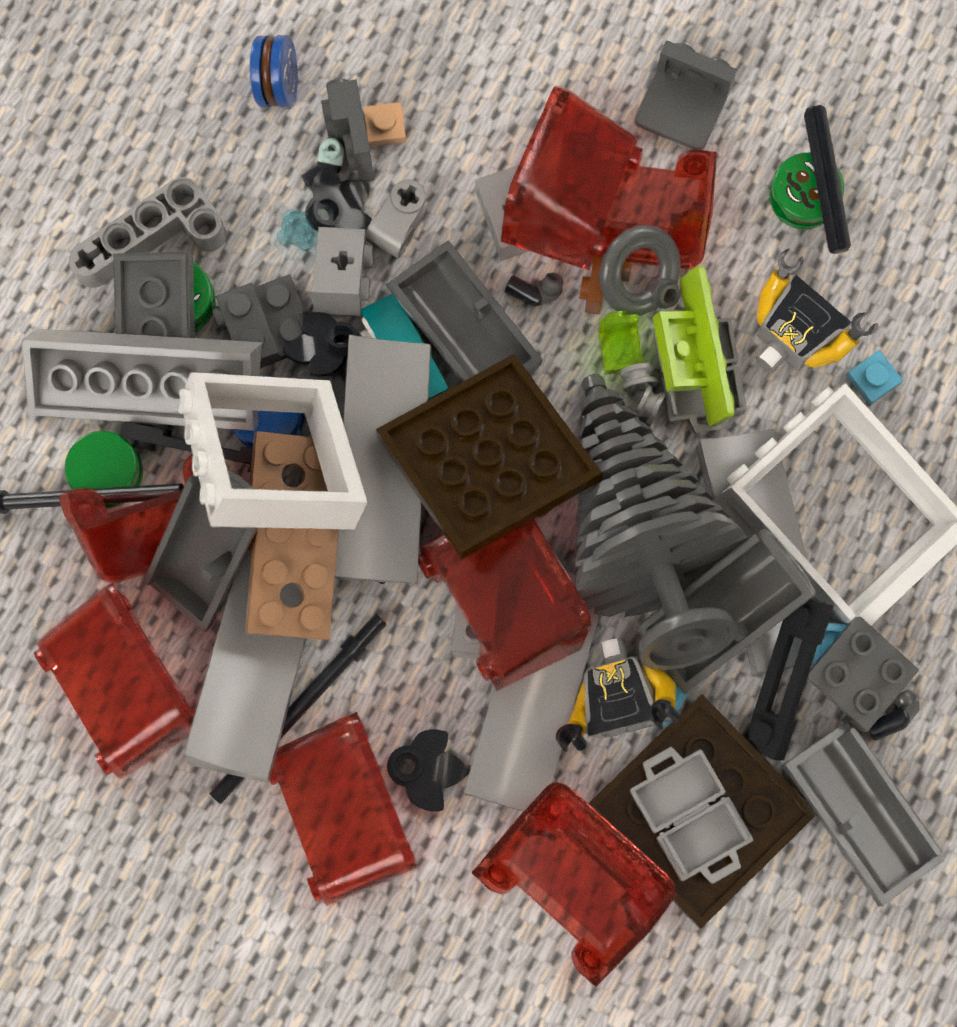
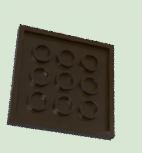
[376,354,602,560]
[584,694,816,929]

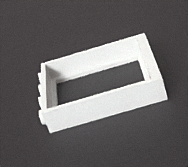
[721,383,957,626]

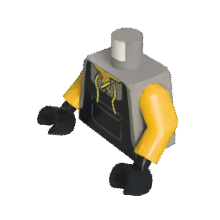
[755,248,878,373]
[556,638,681,752]

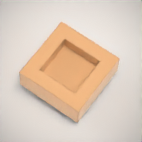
[364,102,407,147]

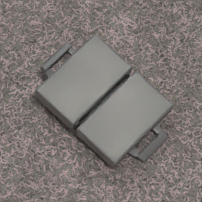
[653,308,747,433]
[629,747,753,884]

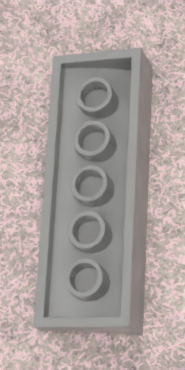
[22,329,262,431]
[335,335,431,584]
[696,429,814,677]
[184,553,307,783]
[464,558,600,817]

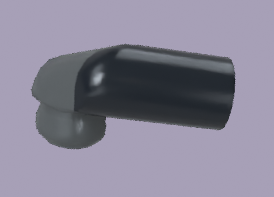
[504,272,564,307]
[869,690,920,741]

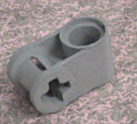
[366,179,427,259]

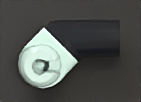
[301,138,344,191]

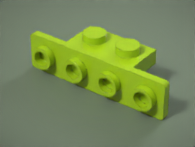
[652,266,734,427]

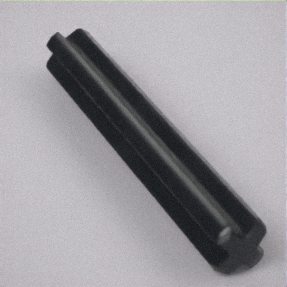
[804,105,851,254]

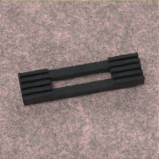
[122,422,253,473]
[745,598,834,761]

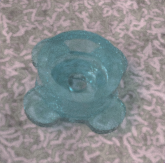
[277,209,315,251]

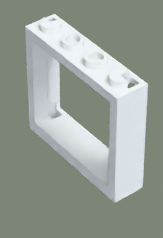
[178,372,367,530]

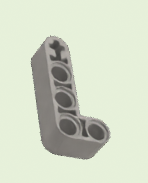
[69,177,226,288]

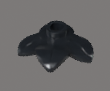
[305,165,372,232]
[282,312,360,376]
[387,729,468,812]

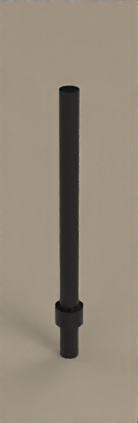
[0,483,184,514]
[209,614,387,804]

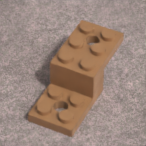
[245,431,339,640]

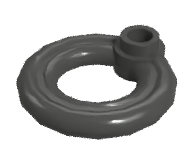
[599,225,681,316]

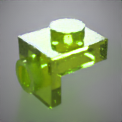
[597,311,644,375]

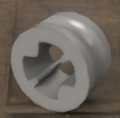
[620,363,658,393]
[635,385,665,425]

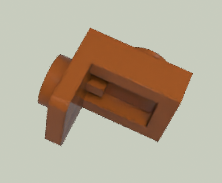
[579,255,632,315]

